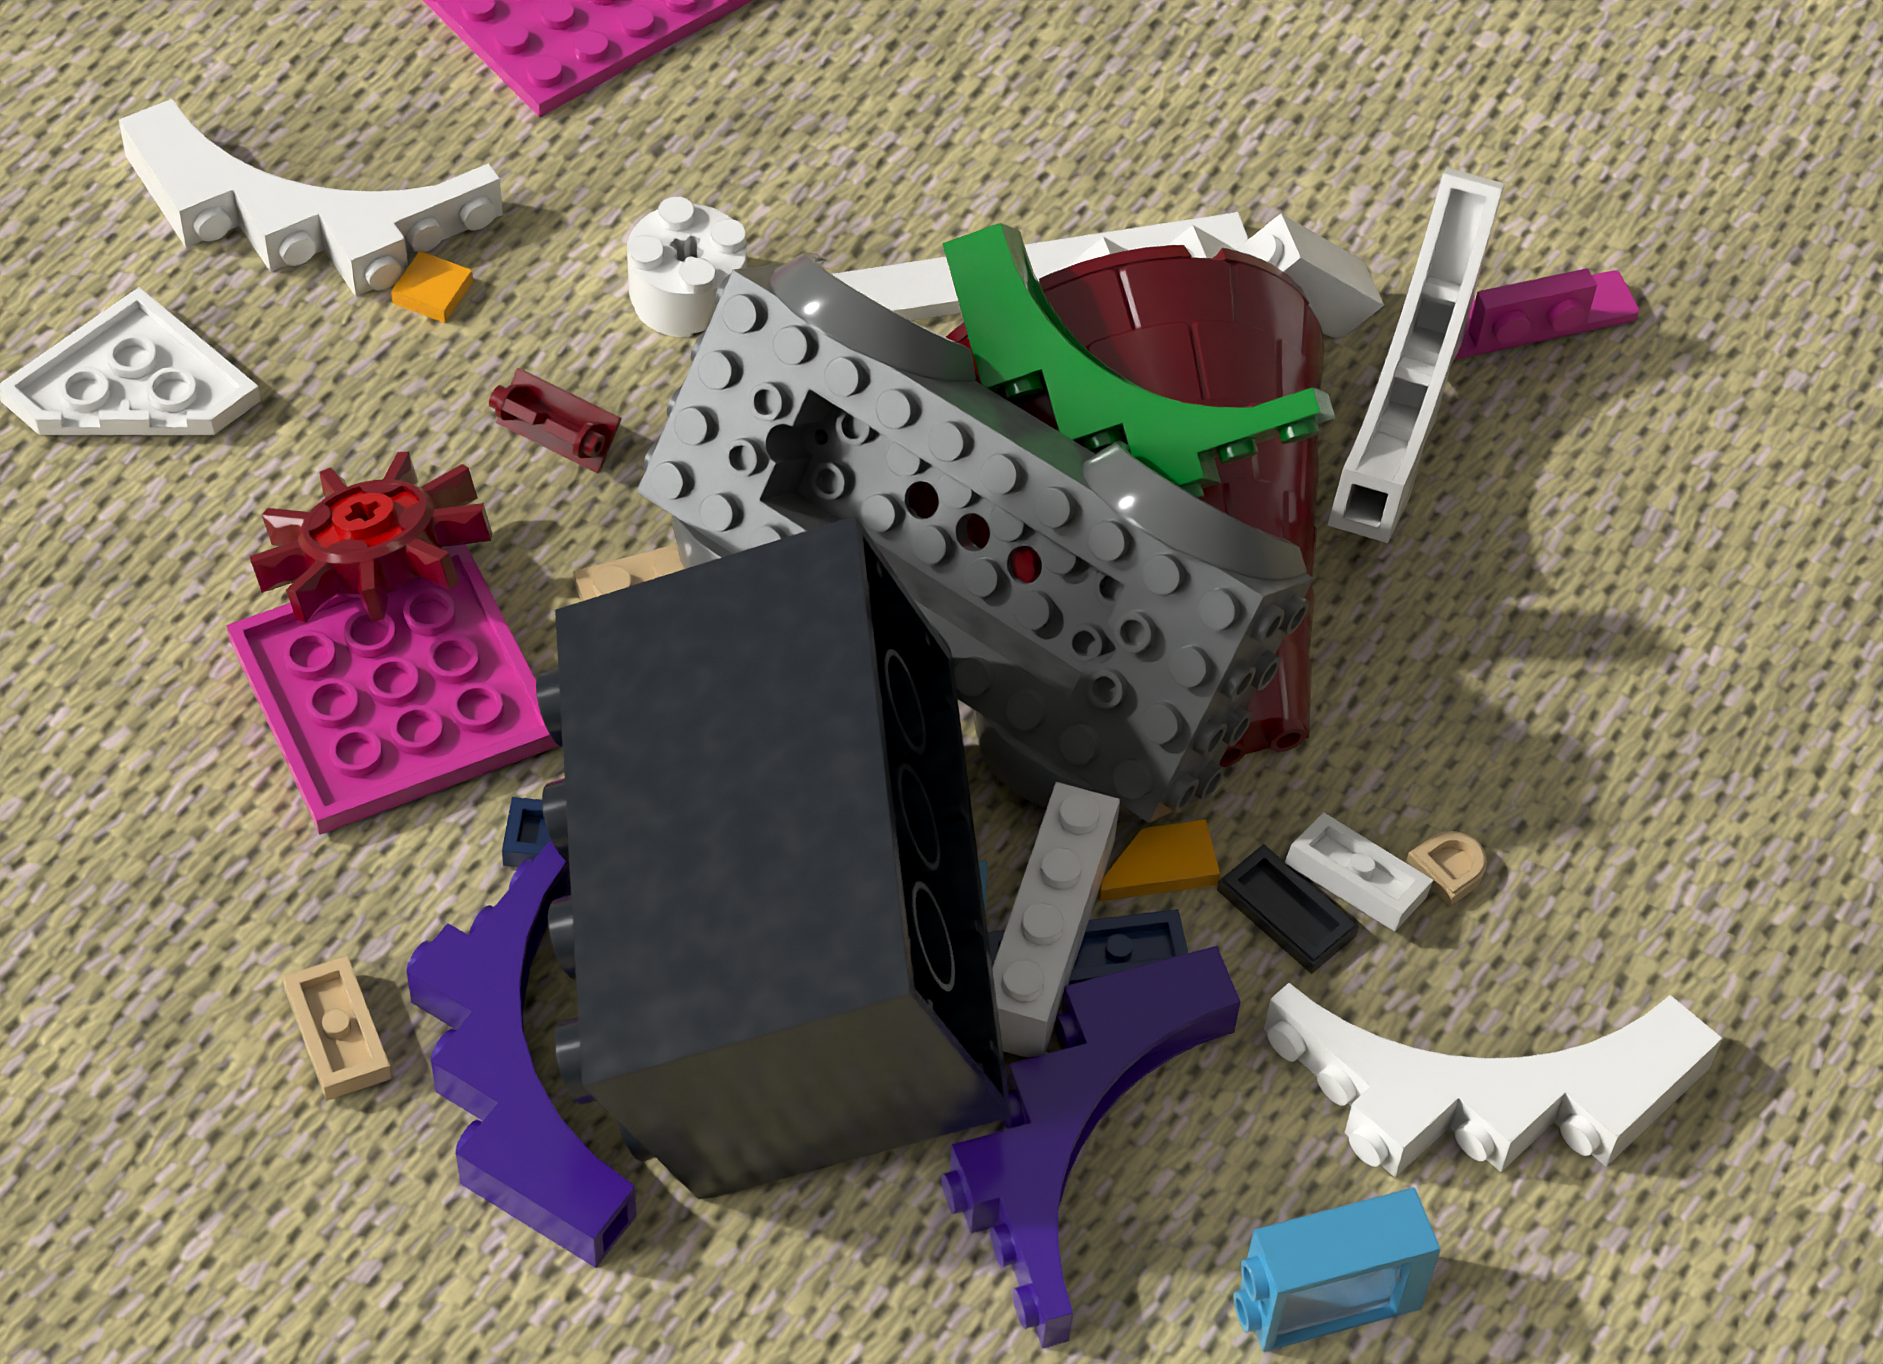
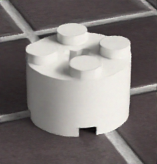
[627,197,747,337]

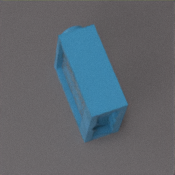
[1234,1187,1441,1352]

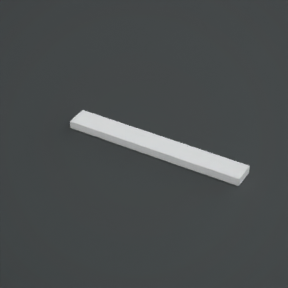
[832,212,1248,321]

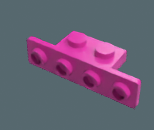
[1454,268,1639,360]

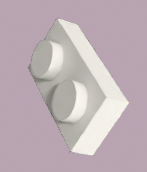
[1285,812,1433,932]

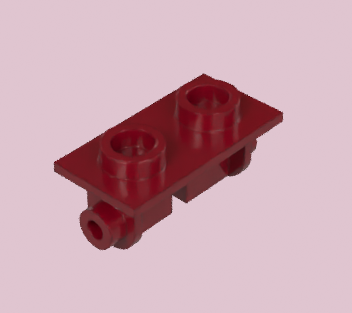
[489,368,622,474]

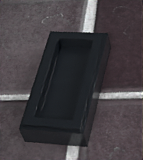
[1217,844,1359,974]

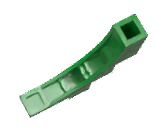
[942,223,1335,500]

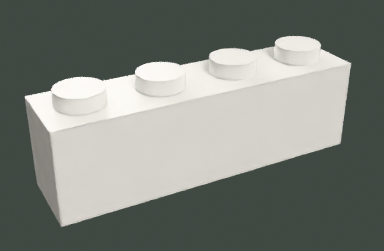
[992,782,1120,1059]

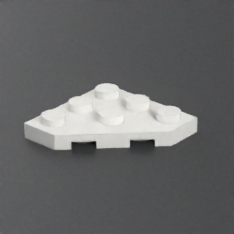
[0,287,261,435]

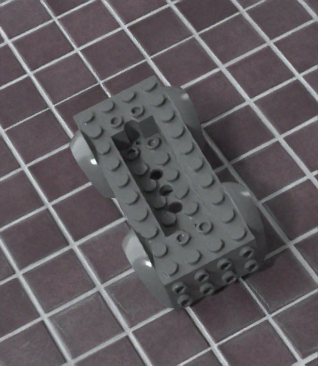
[637,252,1314,823]

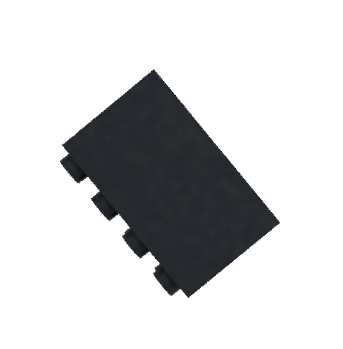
[536,515,1011,1199]

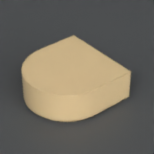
[1406,831,1487,907]

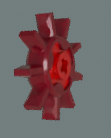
[249,451,493,623]

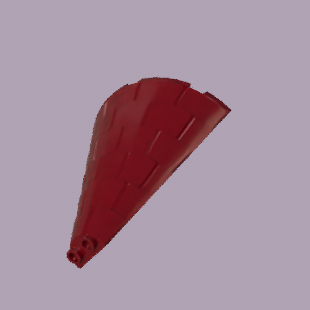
[909,245,1324,767]

